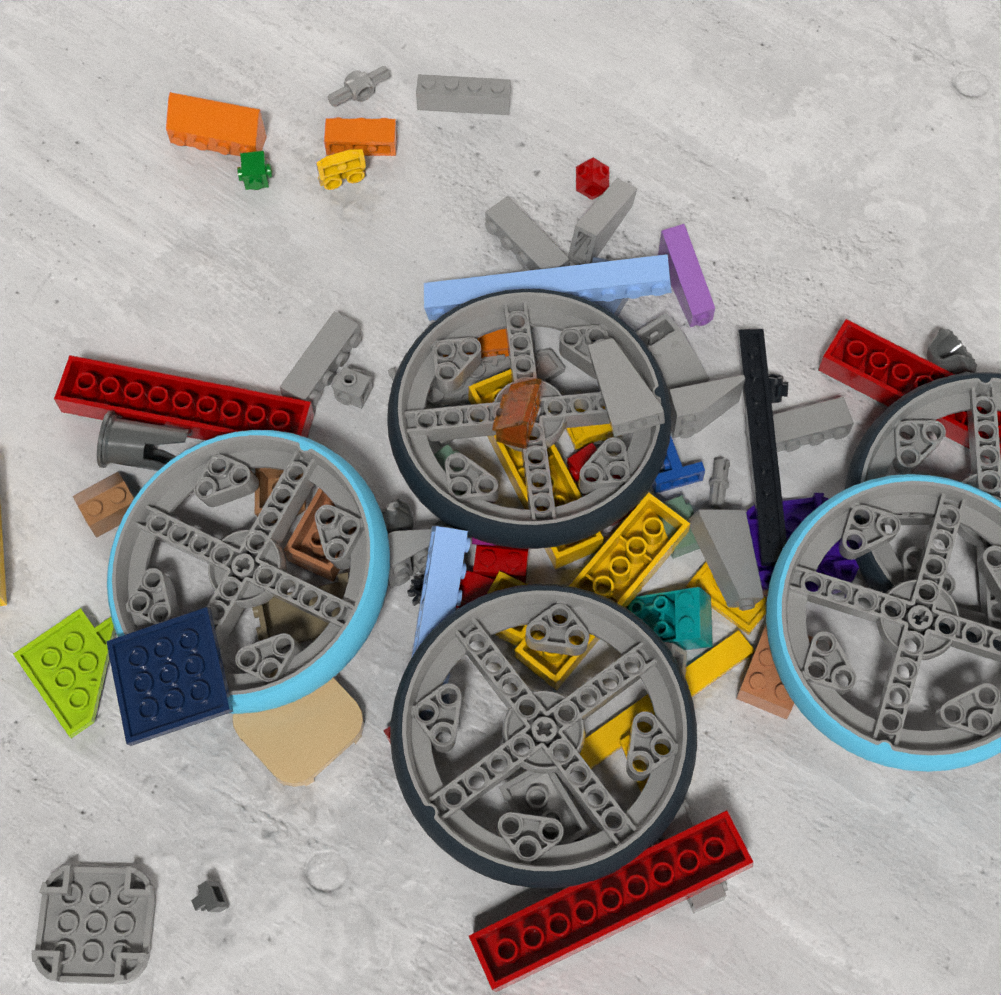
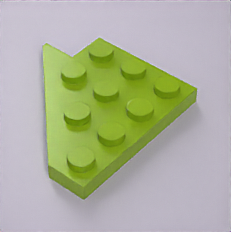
[13,608,116,739]

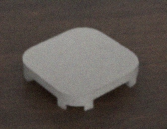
[31,865,156,985]

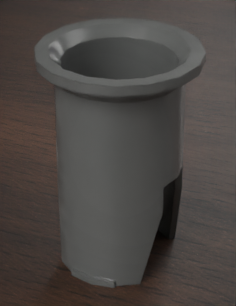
[97,411,192,471]

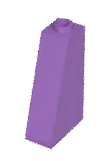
[658,224,715,327]

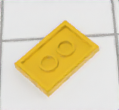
[686,562,767,635]

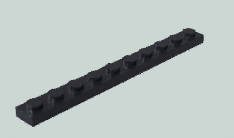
[737,329,787,566]

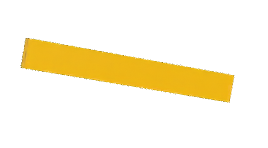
[580,630,755,774]

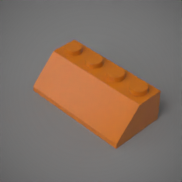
[166,92,267,157]

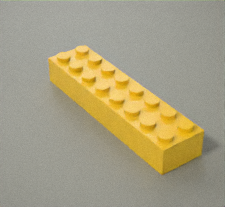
[468,369,604,570]
[515,492,690,691]

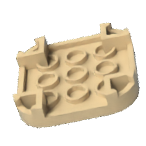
[232,668,364,787]

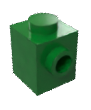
[237,151,272,190]

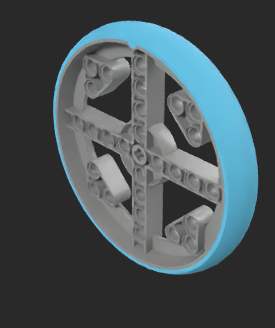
[107,430,390,714]
[766,474,1001,772]

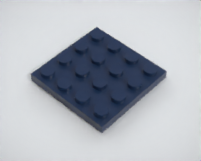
[106,607,234,746]

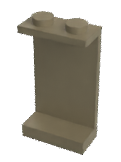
[252,572,349,646]

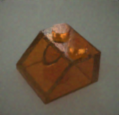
[492,378,542,449]

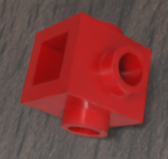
[576,157,610,200]

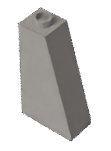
[568,178,637,265]
[588,338,665,437]
[688,510,764,611]

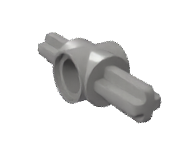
[328,66,390,107]

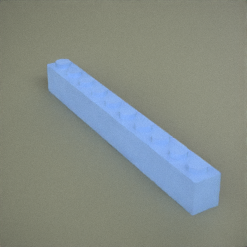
[424,254,672,321]

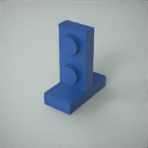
[652,435,705,494]

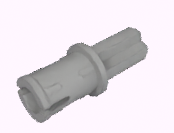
[709,459,730,510]

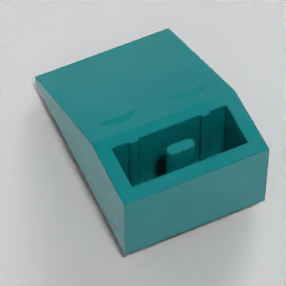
[626,587,713,650]

